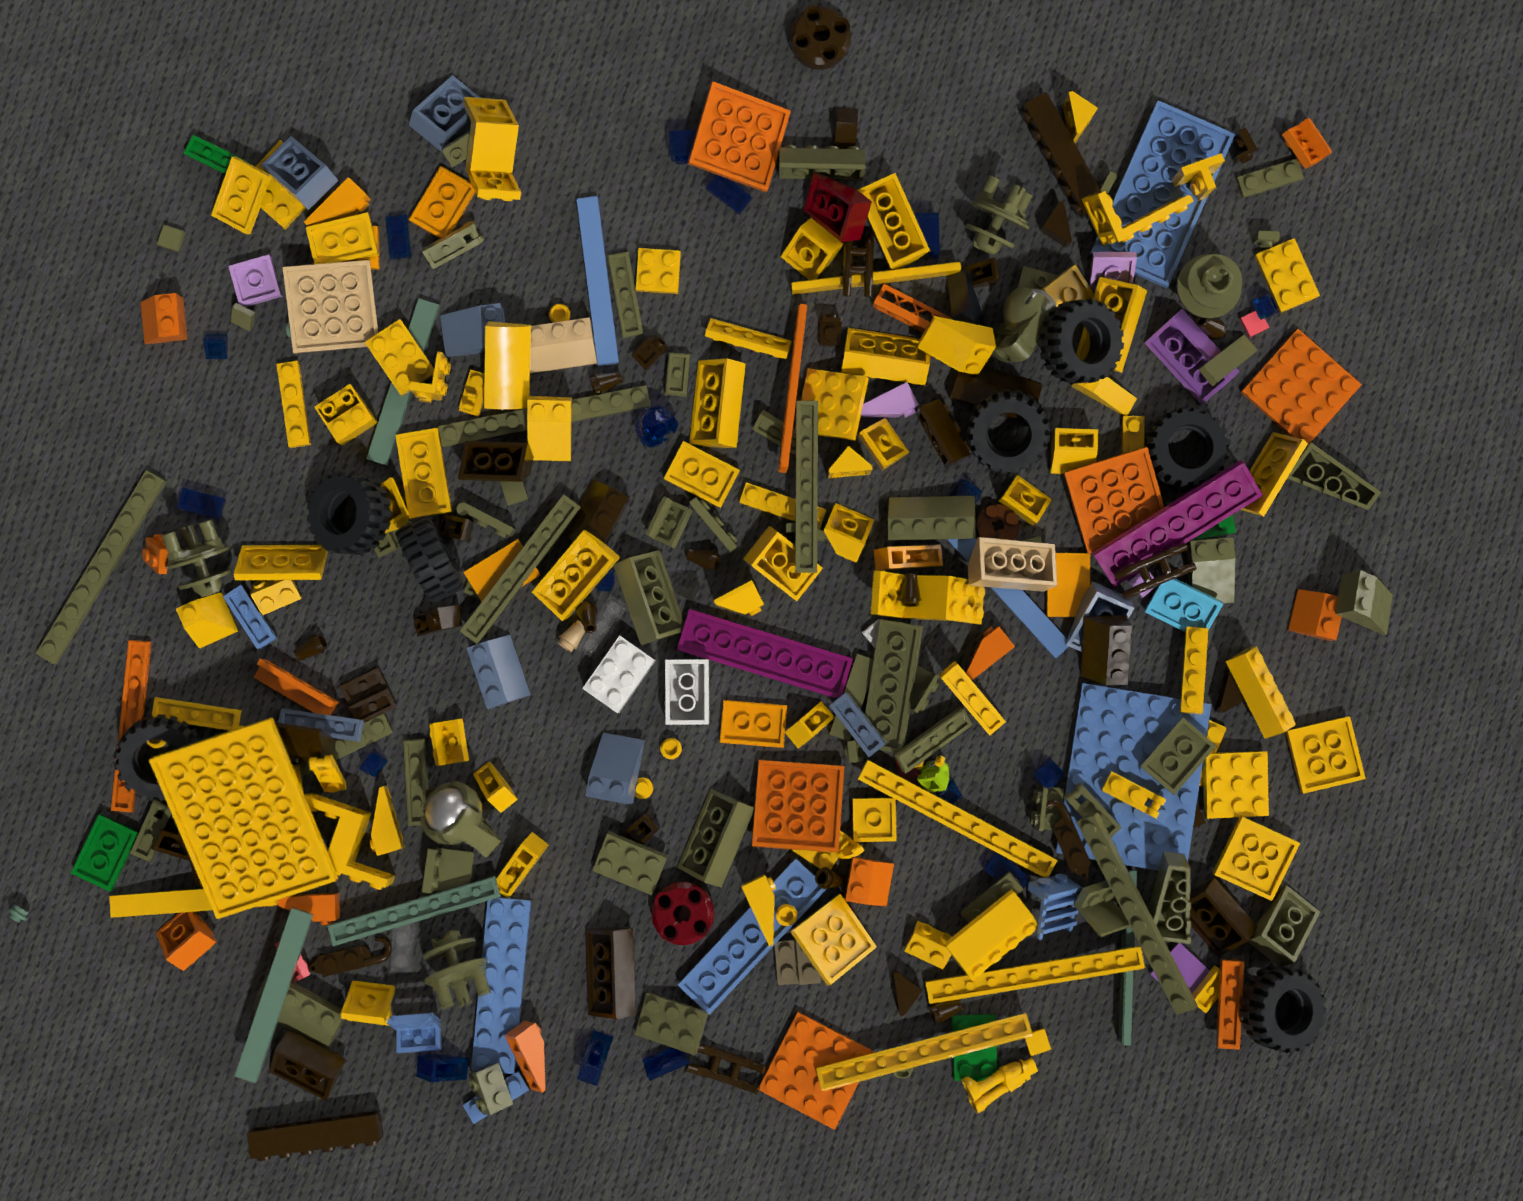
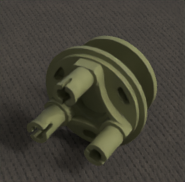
[965,175,1033,255]
[1176,254,1242,318]
[162,519,232,597]
[423,930,491,1010]

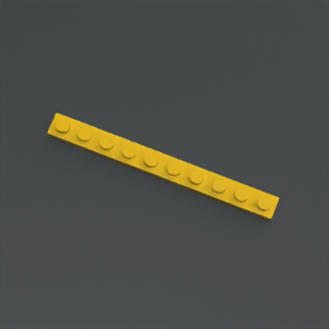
[857,759,1058,878]
[926,946,1145,1004]
[816,1013,1033,1091]

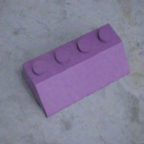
[1145,309,1240,405]

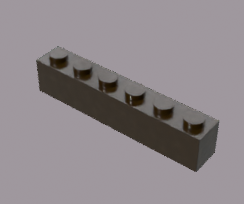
[1021,92,1101,219]
[247,1110,384,1161]

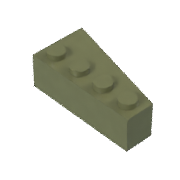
[1287,441,1382,510]
[1148,851,1191,944]

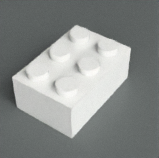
[582,636,656,713]
[665,659,709,725]

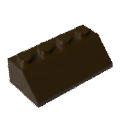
[585,927,636,1019]

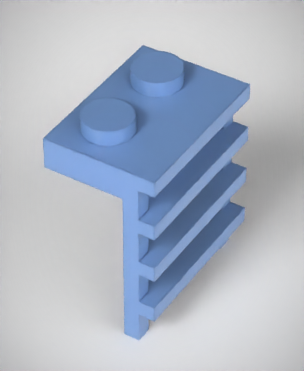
[1028,874,1082,940]
[387,1013,441,1054]

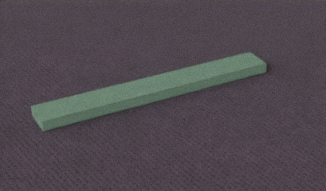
[366,298,440,466]
[1118,869,1137,1046]
[327,876,501,946]
[235,907,314,1083]

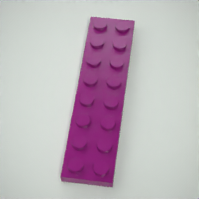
[1092,460,1263,587]
[677,609,853,699]

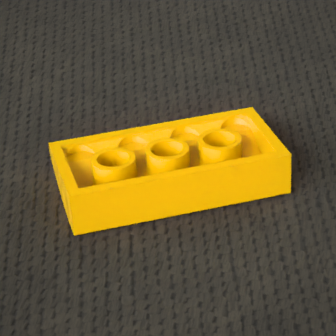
[484,321,531,409]
[532,530,620,621]

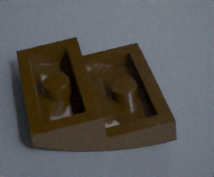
[339,666,397,723]

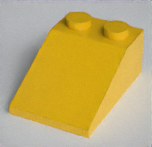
[917,316,996,375]
[527,396,572,461]
[743,526,823,601]

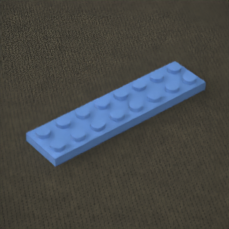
[678,858,826,1015]
[471,897,532,1074]

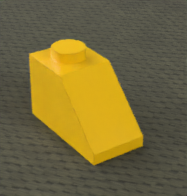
[785,701,835,749]
[473,761,518,813]

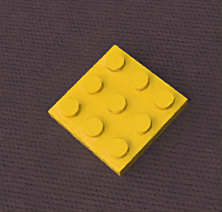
[256,140,305,230]
[795,369,869,441]
[1286,716,1366,794]
[1203,751,1269,819]
[1212,815,1300,901]
[790,894,877,986]

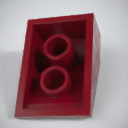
[803,173,872,242]

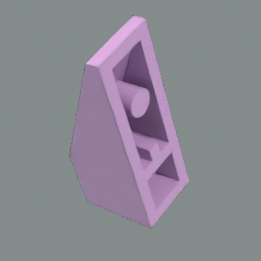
[860,382,919,418]

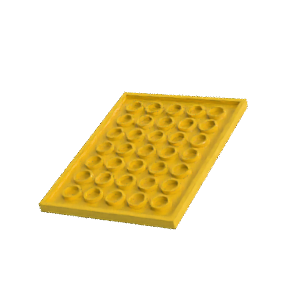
[149,717,338,919]

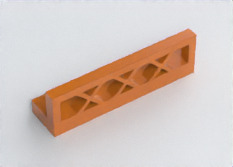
[872,284,953,333]
[254,659,339,715]
[1216,958,1244,1050]

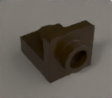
[1233,127,1258,164]
[819,314,842,347]
[631,335,669,371]

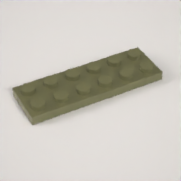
[865,619,923,753]

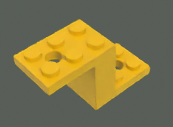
[463,97,521,201]
[871,571,985,624]
[304,792,396,890]

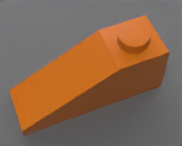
[965,626,1015,680]
[278,892,340,925]
[504,1021,545,1093]

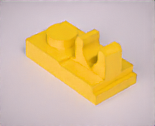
[459,369,485,417]

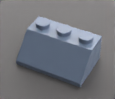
[467,635,531,709]

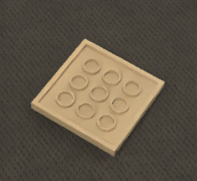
[283,260,378,354]

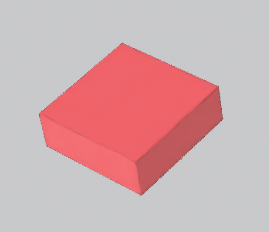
[1239,309,1269,338]

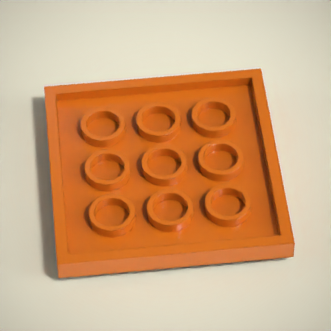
[687,81,791,192]
[1241,329,1362,442]
[1063,447,1164,554]
[752,760,845,853]
[759,1011,874,1130]

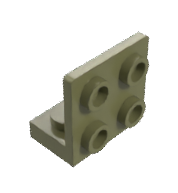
[910,665,940,713]
[1030,785,1064,831]
[422,847,474,893]
[1074,880,1130,936]

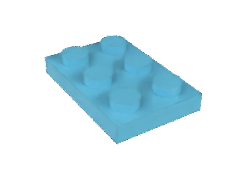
[1145,579,1223,632]

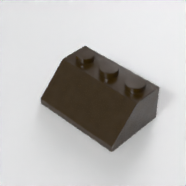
[916,399,971,469]
[458,441,534,482]
[563,479,630,544]
[1080,615,1132,685]
[260,720,336,764]
[1190,877,1258,957]
[269,1030,346,1101]

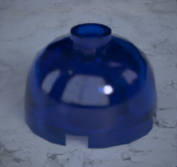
[635,406,678,448]

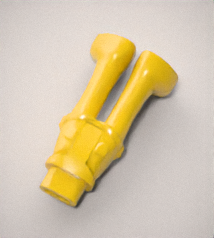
[961,1057,1038,1114]

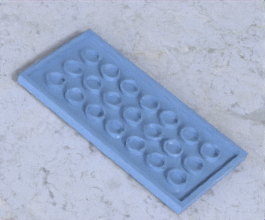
[1089,100,1235,288]

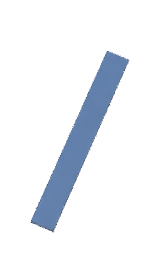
[577,196,619,366]
[946,539,1069,659]

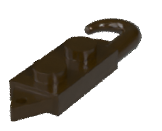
[1045,799,1091,881]
[308,937,392,977]

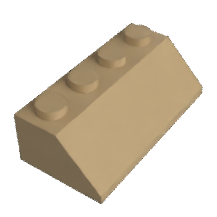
[530,318,597,374]
[968,537,1057,592]

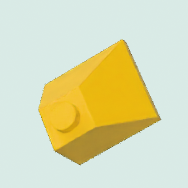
[824,503,874,563]
[713,580,764,616]
[176,592,239,649]

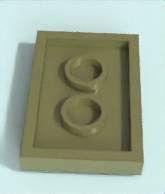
[1139,717,1216,795]
[592,831,668,895]
[635,992,708,1055]

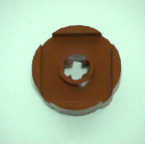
[976,504,1019,540]

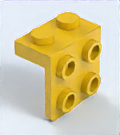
[409,352,451,403]

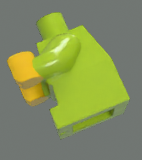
[915,755,949,792]

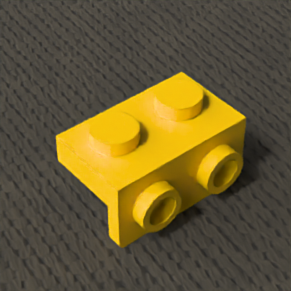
[250,580,302,616]
[429,718,469,766]
[904,921,952,969]

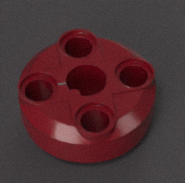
[652,881,715,945]

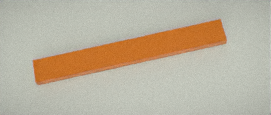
[778,304,807,473]
[111,640,152,813]

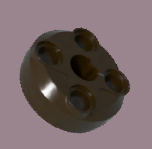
[789,5,851,70]

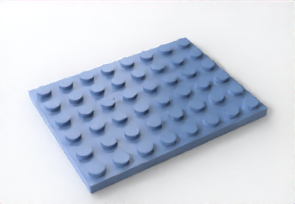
[1056,683,1211,870]

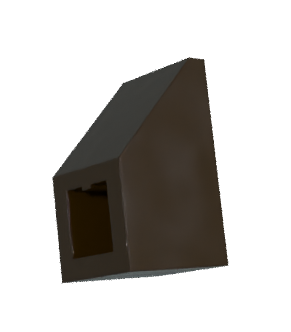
[413,605,463,636]

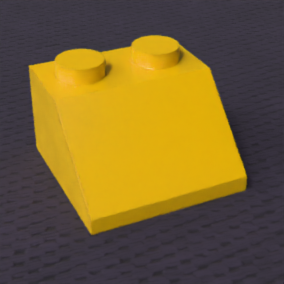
[781,218,844,280]

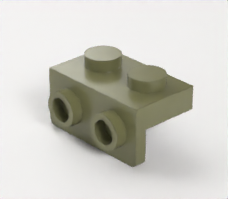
[441,131,470,168]
[646,496,693,549]
[468,1063,513,1115]

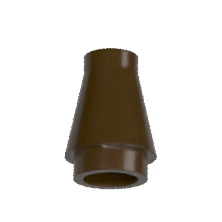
[1196,317,1226,340]
[590,370,623,394]
[687,548,720,571]
[900,574,921,607]
[576,601,598,633]
[294,634,328,661]
[815,867,846,889]
[929,999,963,1023]

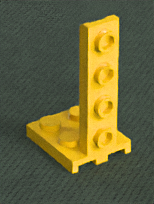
[1081,191,1194,246]

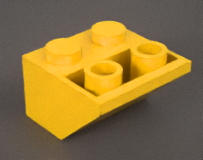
[314,384,378,446]
[1050,428,1098,474]

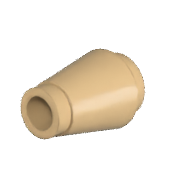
[558,620,585,652]

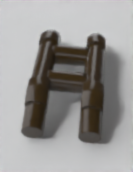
[842,230,874,297]
[1113,543,1196,599]
[684,1044,767,1095]

